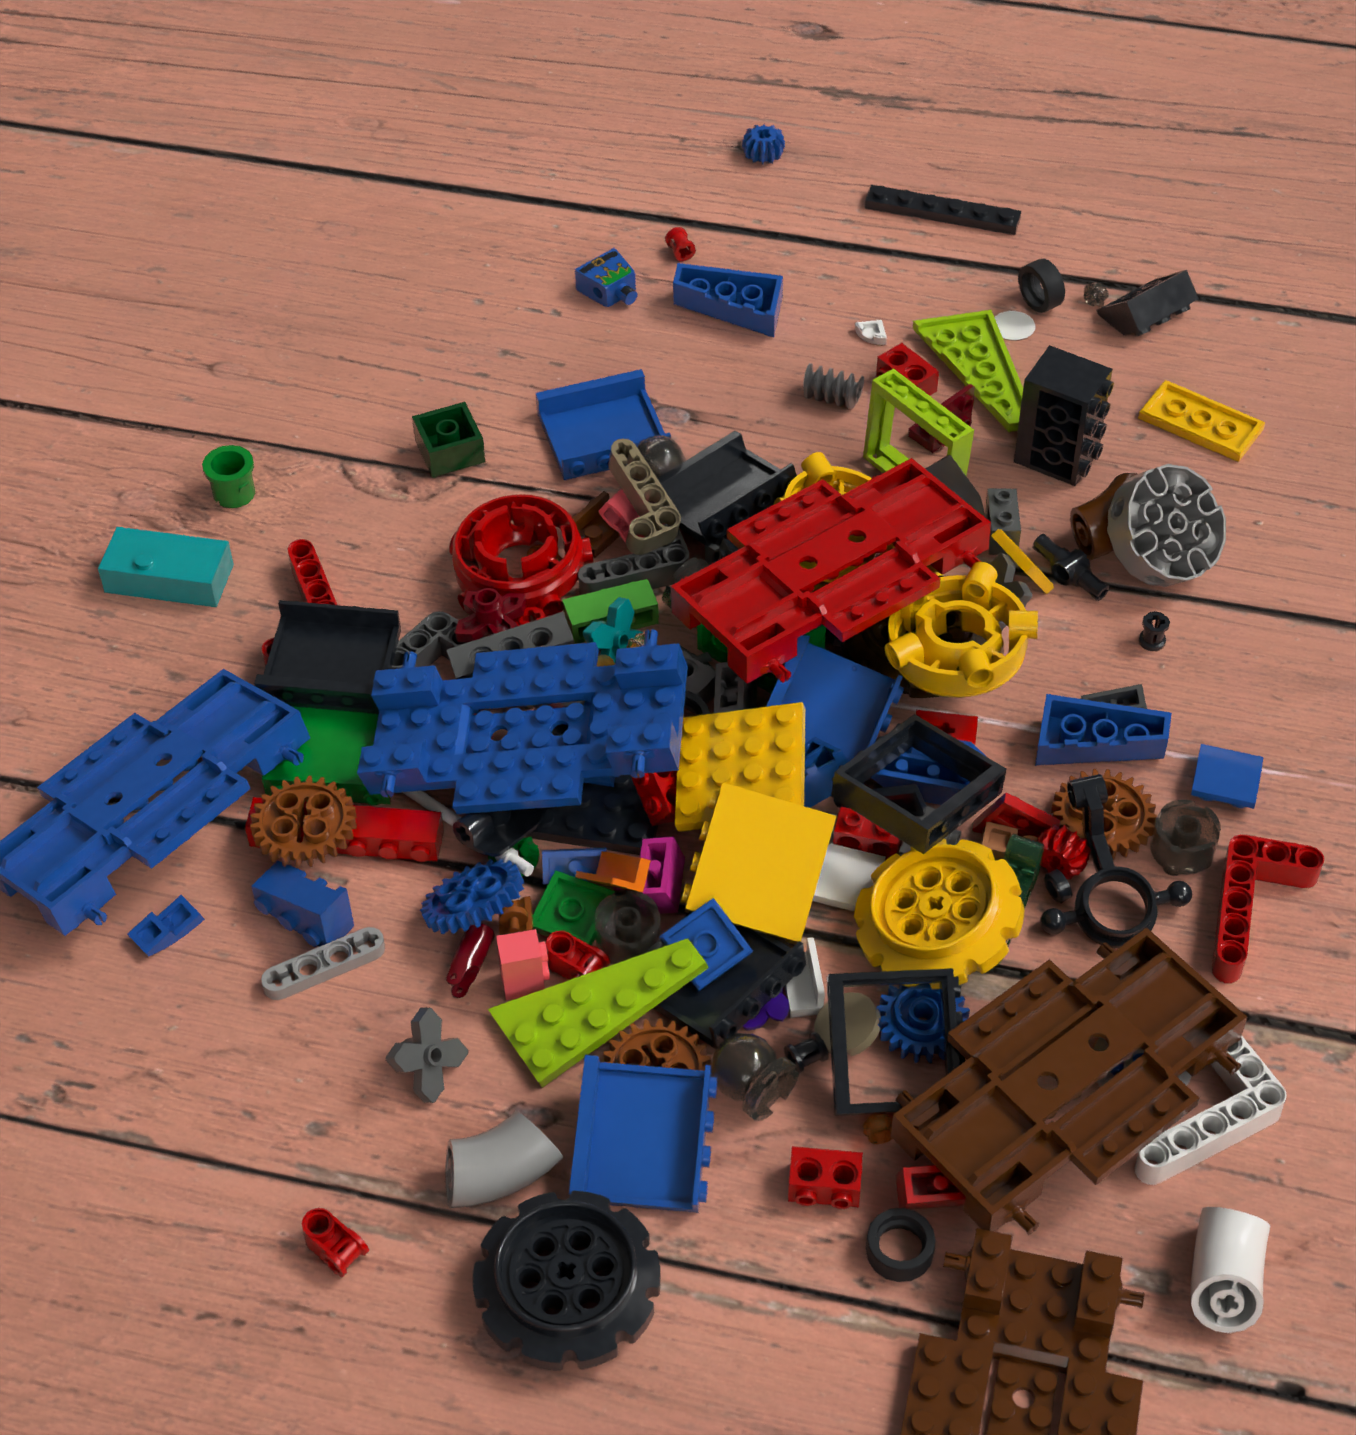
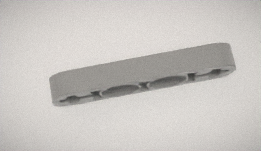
[261,927,385,1000]

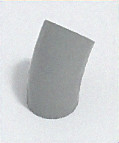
[445,1111,563,1208]

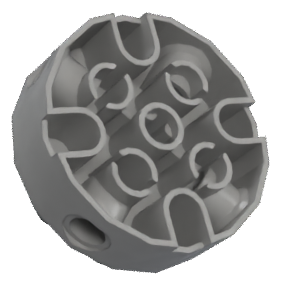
[1107,464,1226,587]

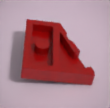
[972,792,1061,837]

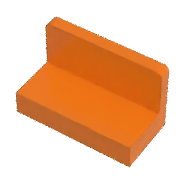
[575,851,651,893]

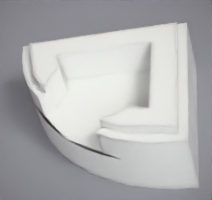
[855,320,887,345]

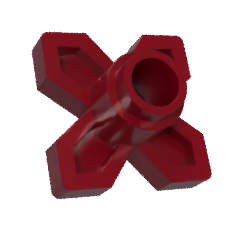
[455,588,526,643]

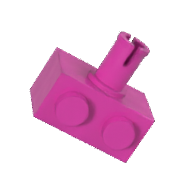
[613,837,685,915]

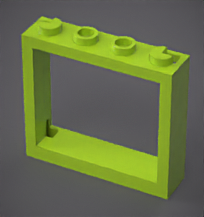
[863,368,974,476]

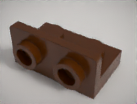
[572,491,620,558]

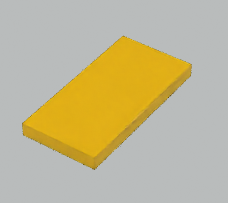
[1138,380,1265,462]

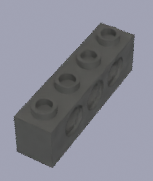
[447,612,575,679]

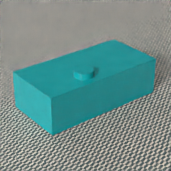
[98,527,234,607]

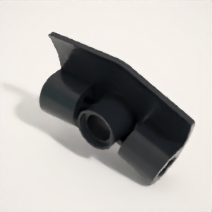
[453,807,548,857]

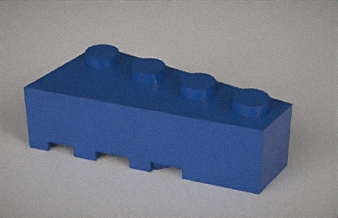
[673,263,783,337]

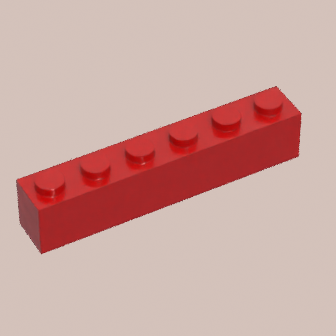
[245,797,444,862]

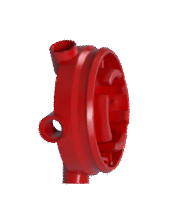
[449,494,594,617]

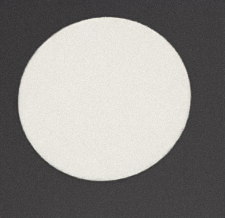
[994,311,1035,340]

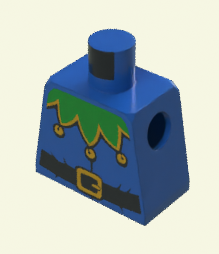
[575,248,637,307]

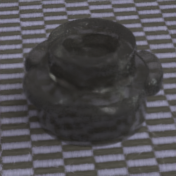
[1084,282,1108,307]

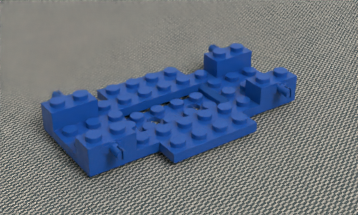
[357,629,688,814]
[0,669,310,936]

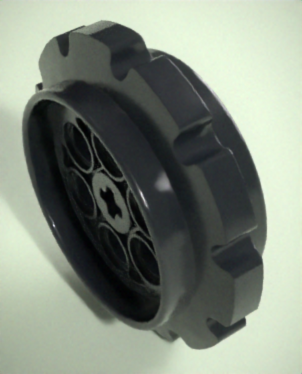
[473,1191,661,1371]

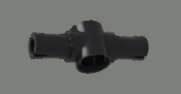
[1032,534,1109,601]

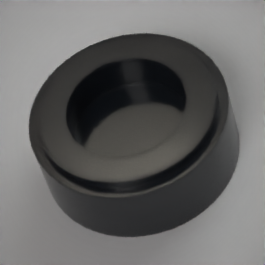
[1044,869,1072,903]

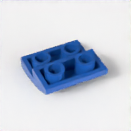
[1191,744,1264,809]

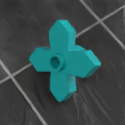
[583,597,645,663]

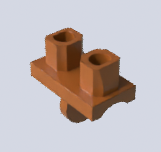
[498,896,533,936]

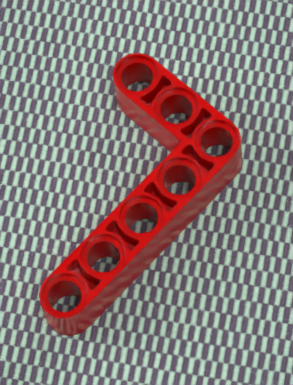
[262,539,337,667]
[1212,834,1324,983]

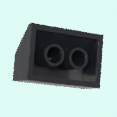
[1096,269,1199,337]

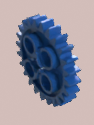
[420,859,524,934]

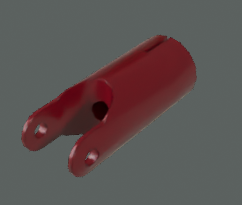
[446,923,495,998]

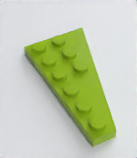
[912,310,1023,432]
[488,938,709,1088]

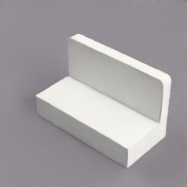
[784,937,825,1018]

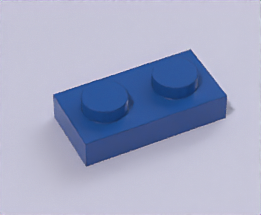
[542,848,607,884]

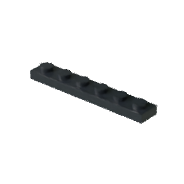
[865,185,1022,235]

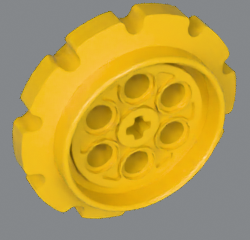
[854,839,1025,989]

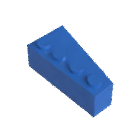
[1035,694,1172,766]

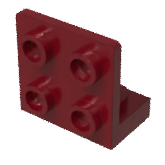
[908,384,975,453]

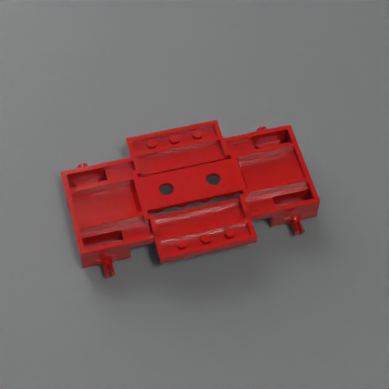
[671,458,991,684]

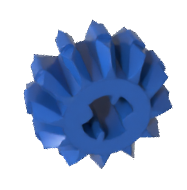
[742,123,785,164]

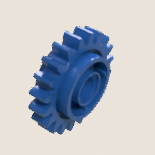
[877,983,970,1063]

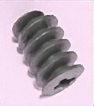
[803,363,864,409]

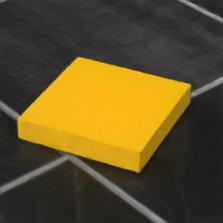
[991,529,1054,594]

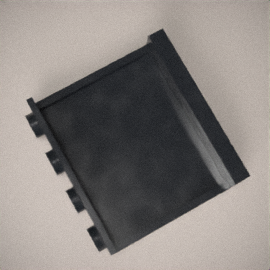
[648,431,797,547]
[254,600,401,714]
[645,911,806,1050]

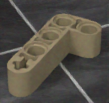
[608,438,681,555]

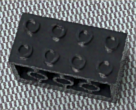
[1014,345,1114,486]

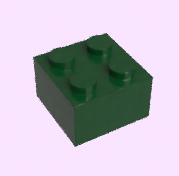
[412,402,486,477]

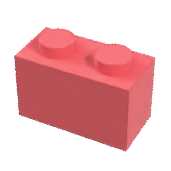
[496,929,550,1001]

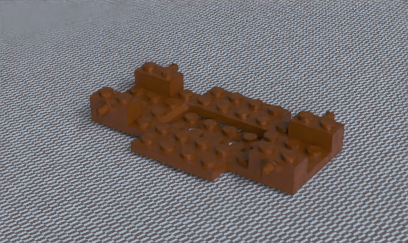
[891,927,1247,1235]
[901,1228,1145,1435]

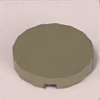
[814,992,881,1056]

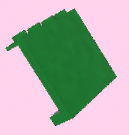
[262,706,391,805]

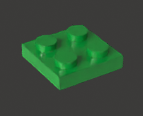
[533,870,616,945]

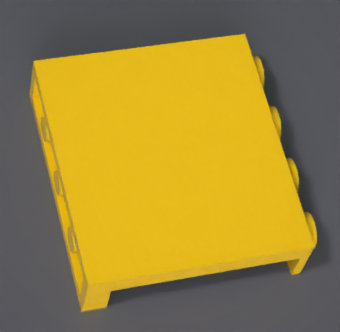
[681,782,836,945]

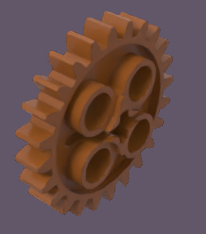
[1051,769,1157,860]
[250,776,357,868]
[603,1019,712,1073]

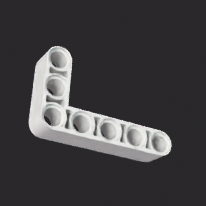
[1135,1036,1286,1185]

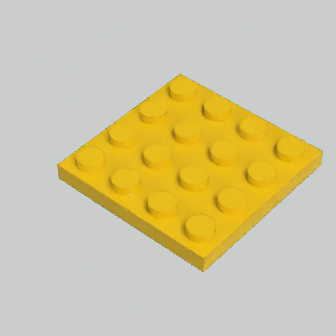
[675,702,805,832]

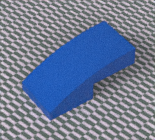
[127,895,205,957]

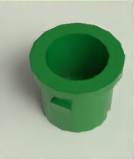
[202,445,255,508]

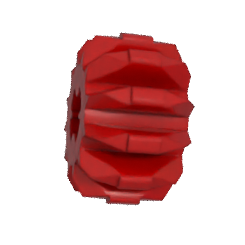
[1033,825,1091,880]

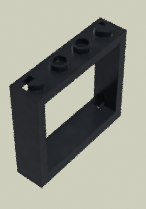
[831,714,1007,854]
[826,968,966,1116]

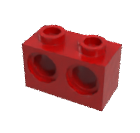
[876,343,939,396]
[631,771,677,826]
[833,807,902,860]
[788,1146,863,1209]

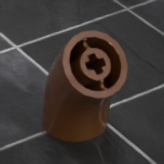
[1070,473,1137,560]

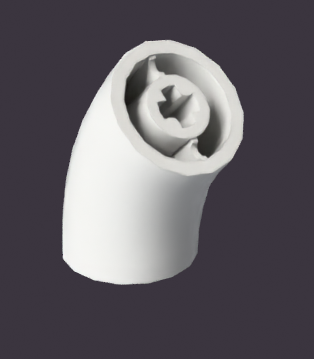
[1191,1207,1270,1333]

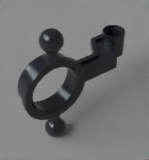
[1040,774,1193,948]

